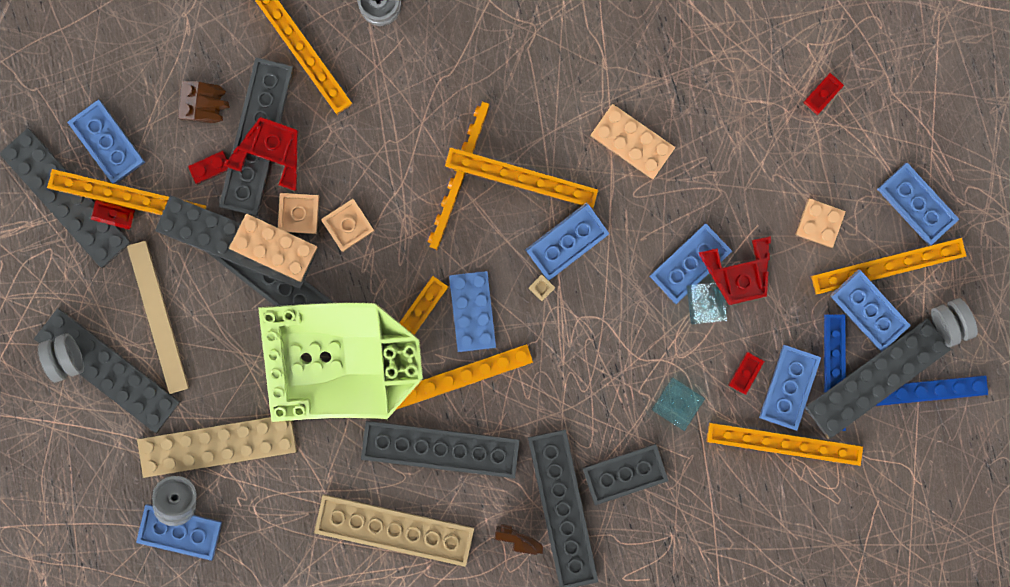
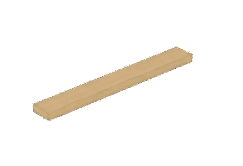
[127,241,189,394]

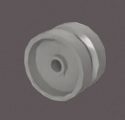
[357,0,401,26]
[931,298,978,347]
[38,333,84,383]
[152,476,197,526]

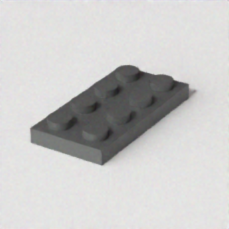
[582,444,668,505]

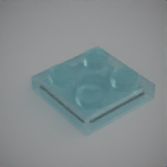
[687,283,727,324]
[651,378,705,431]

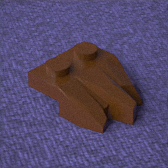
[178,81,230,123]
[495,524,543,555]

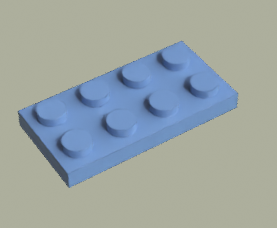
[67,99,145,184]
[877,163,959,246]
[525,203,609,281]
[649,223,732,304]
[830,269,911,352]
[449,271,496,352]
[759,345,821,431]
[136,504,222,561]

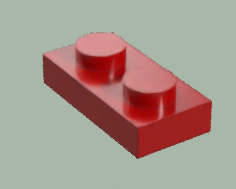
[803,73,844,115]
[188,151,228,184]
[91,200,135,230]
[728,352,765,395]

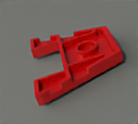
[223,117,298,191]
[699,236,771,305]

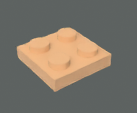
[278,193,319,234]
[795,198,846,248]
[321,199,375,252]

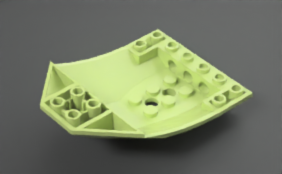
[259,303,423,422]

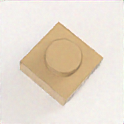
[528,274,555,301]

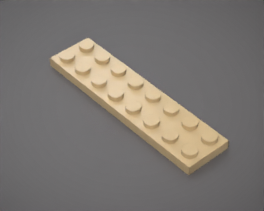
[137,417,297,478]
[314,494,474,567]

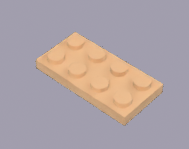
[590,104,675,179]
[229,213,318,282]

